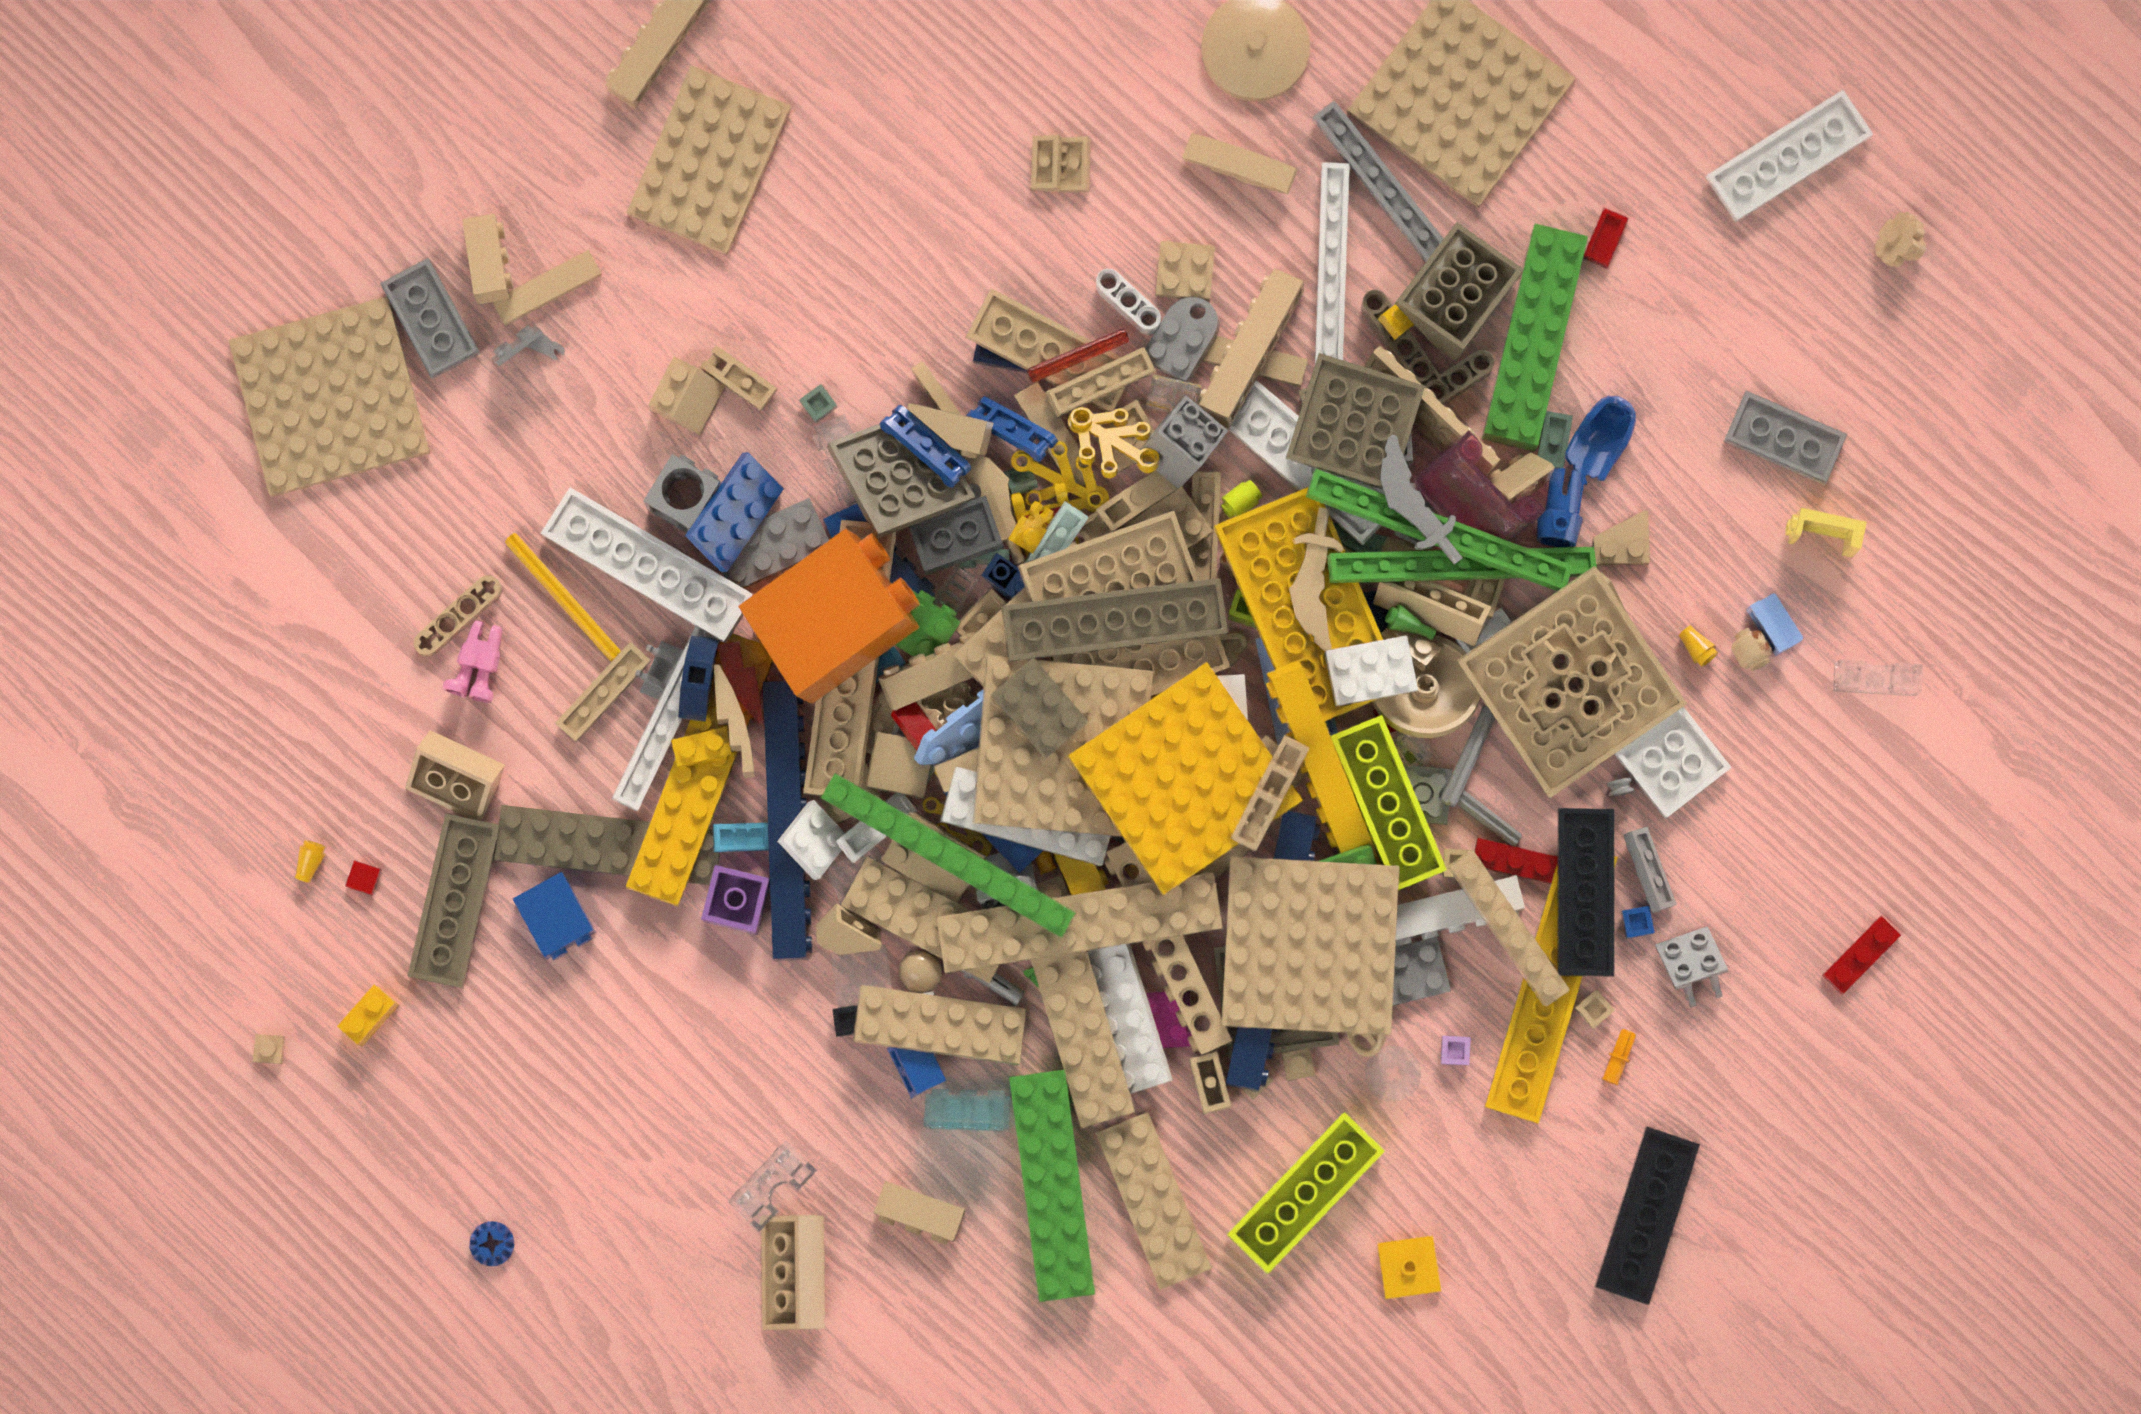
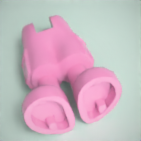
[442,620,502,703]

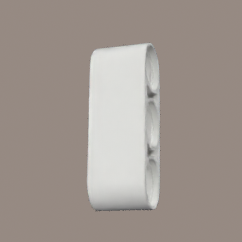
[1096,268,1161,335]

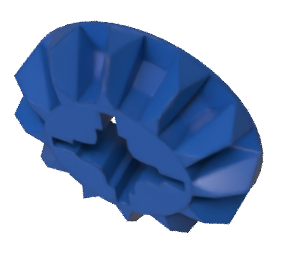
[469,1221,515,1266]

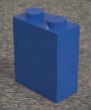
[513,872,596,960]

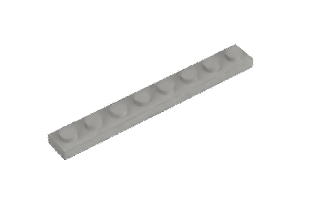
[1312,100,1444,263]

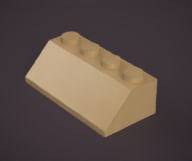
[761,1215,825,1330]

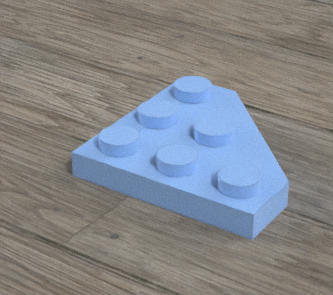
[914,689,984,765]

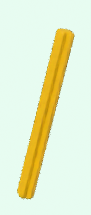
[505,533,621,662]

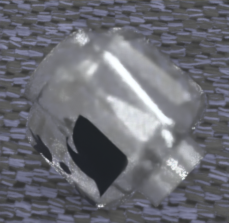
[1392,731,1433,767]

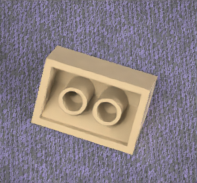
[405,730,505,821]

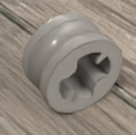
[1606,778,1634,797]

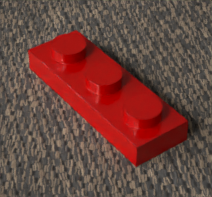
[1474,838,1557,885]
[1822,916,1901,995]

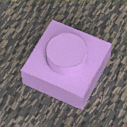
[1441,1036,1471,1066]

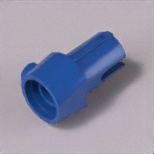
[1536,468,1587,548]

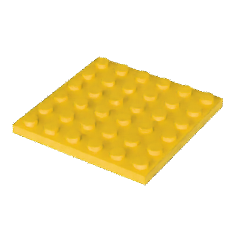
[1068,662,1303,895]

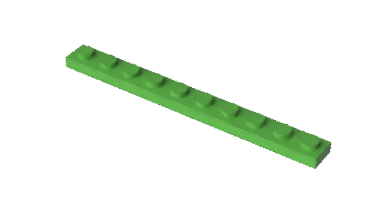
[1306,469,1573,591]
[1327,547,1597,583]
[821,773,1076,938]

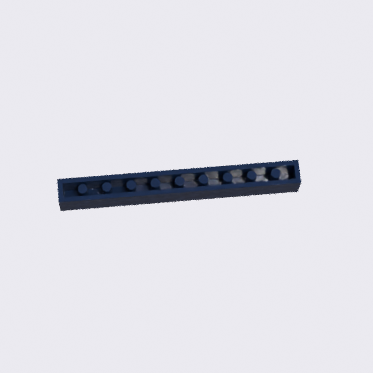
[763,681,813,961]
[1226,811,1321,1092]

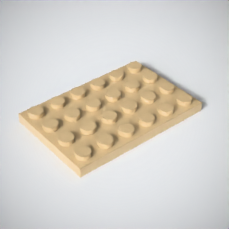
[627,65,791,255]

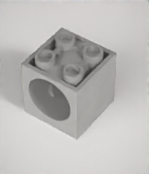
[1140,396,1228,489]
[643,454,721,533]

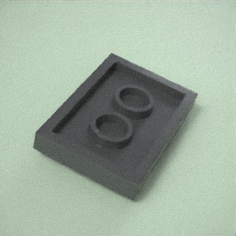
[909,495,1004,575]

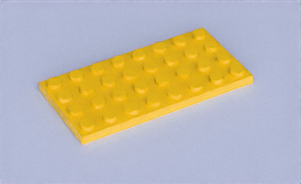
[1213,487,1383,721]

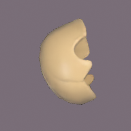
[898,950,942,994]

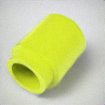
[1220,480,1263,518]

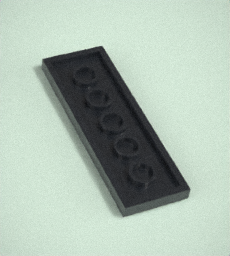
[1557,808,1614,977]
[1594,1126,1700,1305]

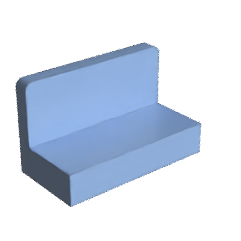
[1746,593,1803,657]

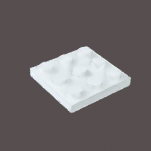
[1614,707,1732,819]

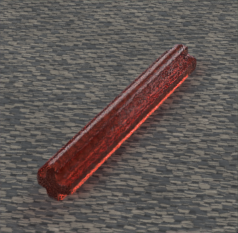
[1027,329,1129,383]

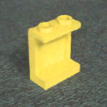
[1785,508,1867,558]

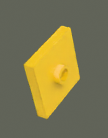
[1377,1235,1441,1299]

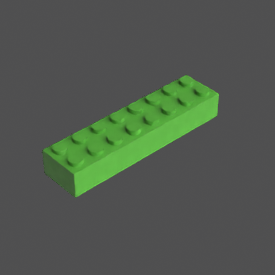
[1482,223,1588,452]
[1009,1070,1095,1302]

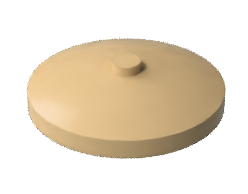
[1201,0,1310,101]
[1372,636,1480,738]

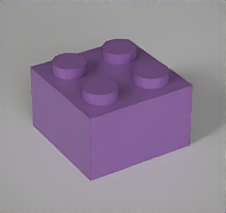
[701,865,770,935]

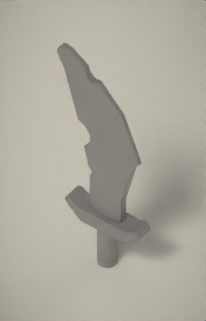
[1380,435,1463,564]

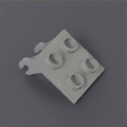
[491,325,565,366]
[635,641,683,700]
[1655,926,1728,1008]

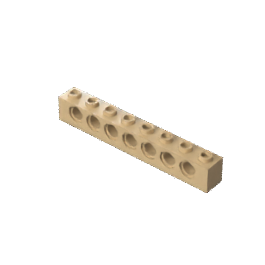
[1104,842,1232,1055]

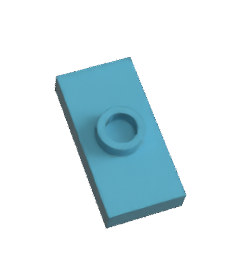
[712,823,769,852]

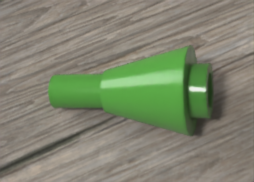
[1385,604,1436,640]

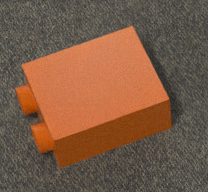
[738,529,920,704]

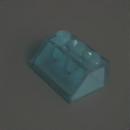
[924,1089,1010,1131]

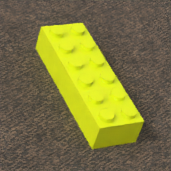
[1331,715,1447,891]
[1227,1112,1385,1274]

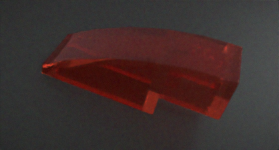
[717,641,764,727]

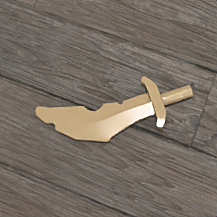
[953,448,1026,566]
[1289,508,1344,651]

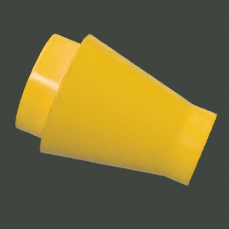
[1678,625,1718,667]
[294,840,326,883]

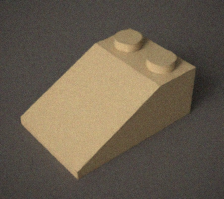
[1483,452,1555,515]
[881,812,986,903]

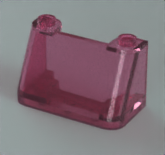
[1415,430,1546,541]

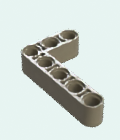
[1361,290,1494,405]

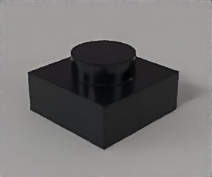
[832,1005,857,1037]

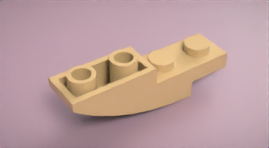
[1079,470,1183,541]

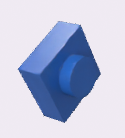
[1621,906,1655,939]

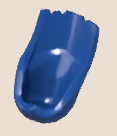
[1565,395,1636,481]

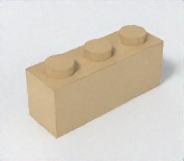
[462,214,513,304]
[874,1181,965,1245]

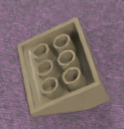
[1395,222,1524,362]

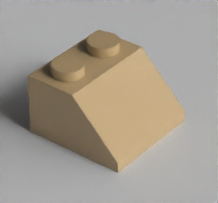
[648,356,725,435]

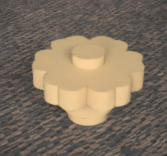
[1875,212,1926,267]

